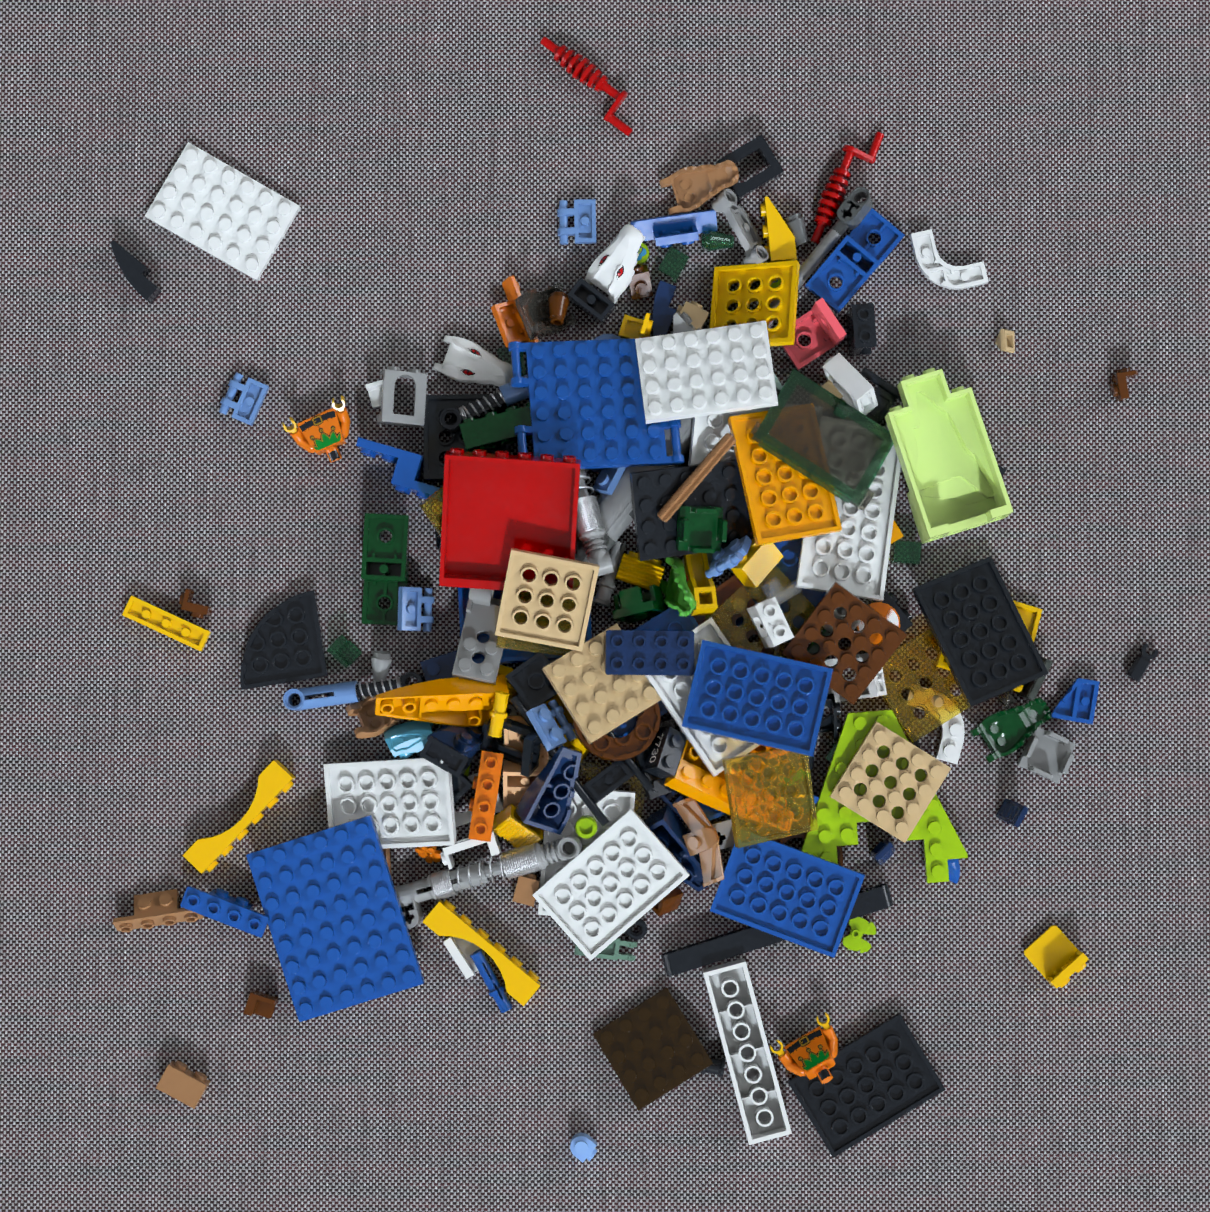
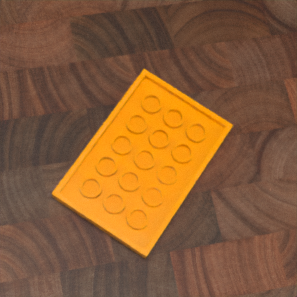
[728,404,842,546]

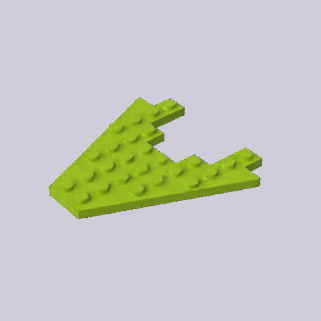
[801,709,968,883]

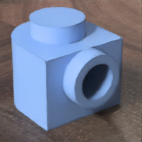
[570,1132,597,1163]

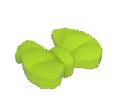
[842,917,876,953]

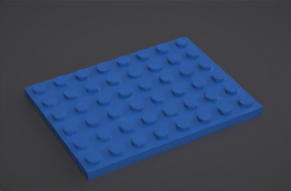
[246,815,425,1022]

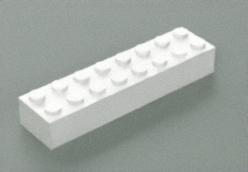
[702,958,792,1145]

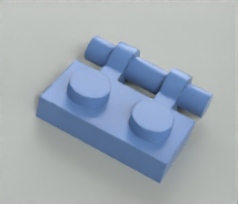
[557,199,596,245]
[219,372,270,426]
[705,535,752,579]
[397,587,435,632]
[526,699,577,751]

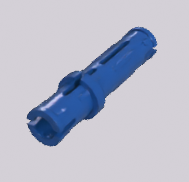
[470,949,513,1013]

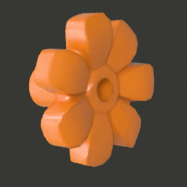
[415,846,442,864]

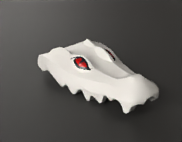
[585,224,645,304]
[433,335,513,387]

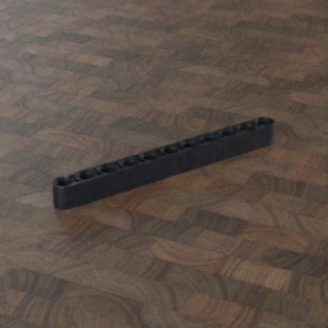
[661,883,894,976]

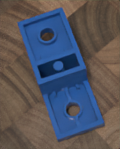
[805,208,905,314]
[356,437,443,505]

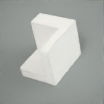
[365,380,383,409]

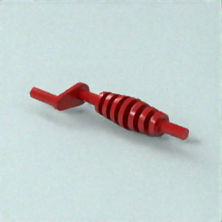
[540,36,633,136]
[811,132,884,244]

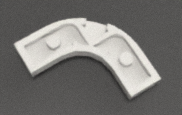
[910,229,988,290]
[905,684,965,764]

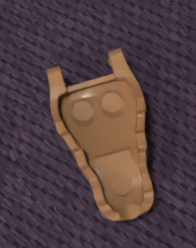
[659,160,739,215]
[346,695,402,739]

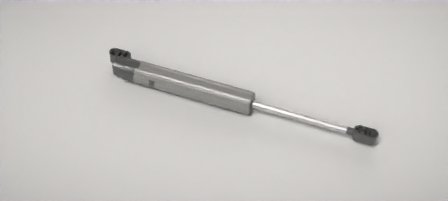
[575,187,873,562]

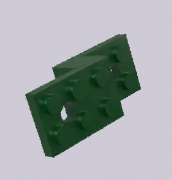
[361,513,409,626]

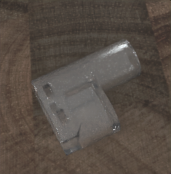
[761,576,802,605]

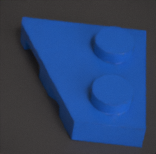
[1051,678,1100,725]

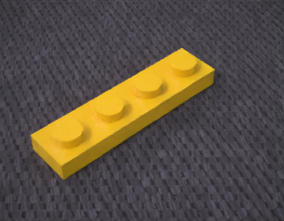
[122,595,211,652]

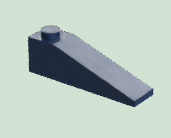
[515,746,582,835]
[644,805,712,892]

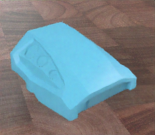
[384,721,434,759]

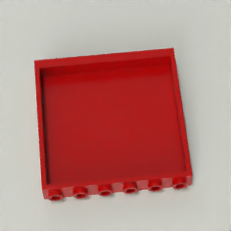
[439,448,581,592]

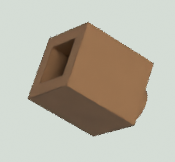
[512,873,541,907]

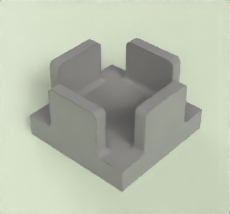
[1017,727,1076,784]

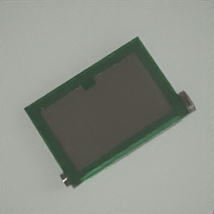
[750,369,893,511]

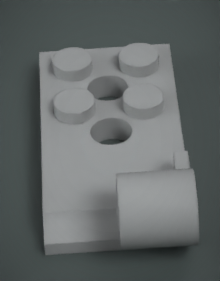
[452,588,506,685]

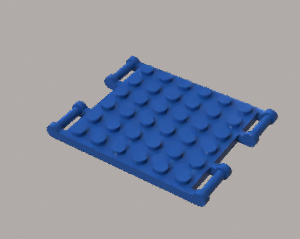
[508,338,684,469]

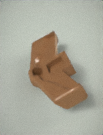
[672,797,724,887]

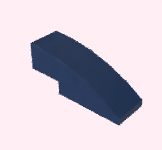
[652,280,676,336]

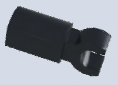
[1126,643,1158,682]

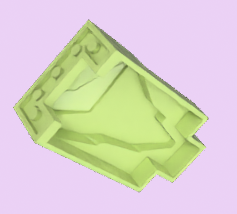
[885,368,1013,544]

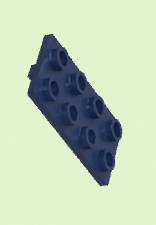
[605,630,694,676]

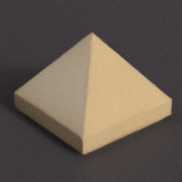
[995,329,1015,353]

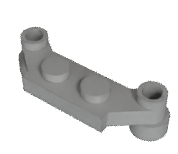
[711,188,769,264]

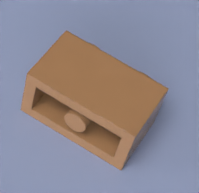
[156,1061,211,1109]

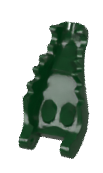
[970,698,1051,763]

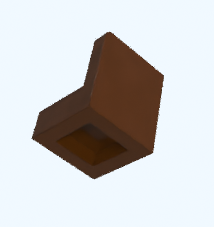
[651,887,684,916]
[243,990,278,1019]

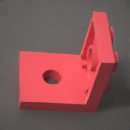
[782,297,847,371]

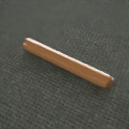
[657,433,736,522]

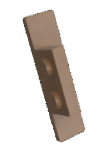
[113,889,204,932]

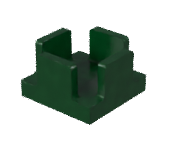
[676,506,727,553]
[612,585,668,624]

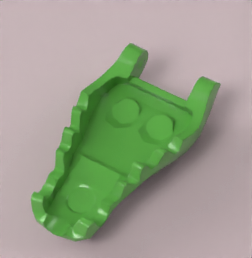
[659,556,697,617]

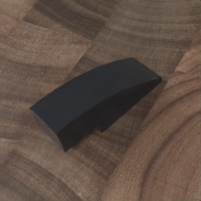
[111,240,162,304]

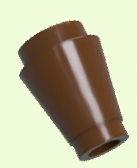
[548,291,570,326]

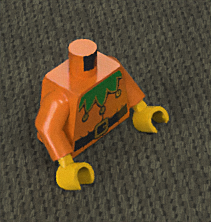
[282,396,351,463]
[769,1012,838,1084]

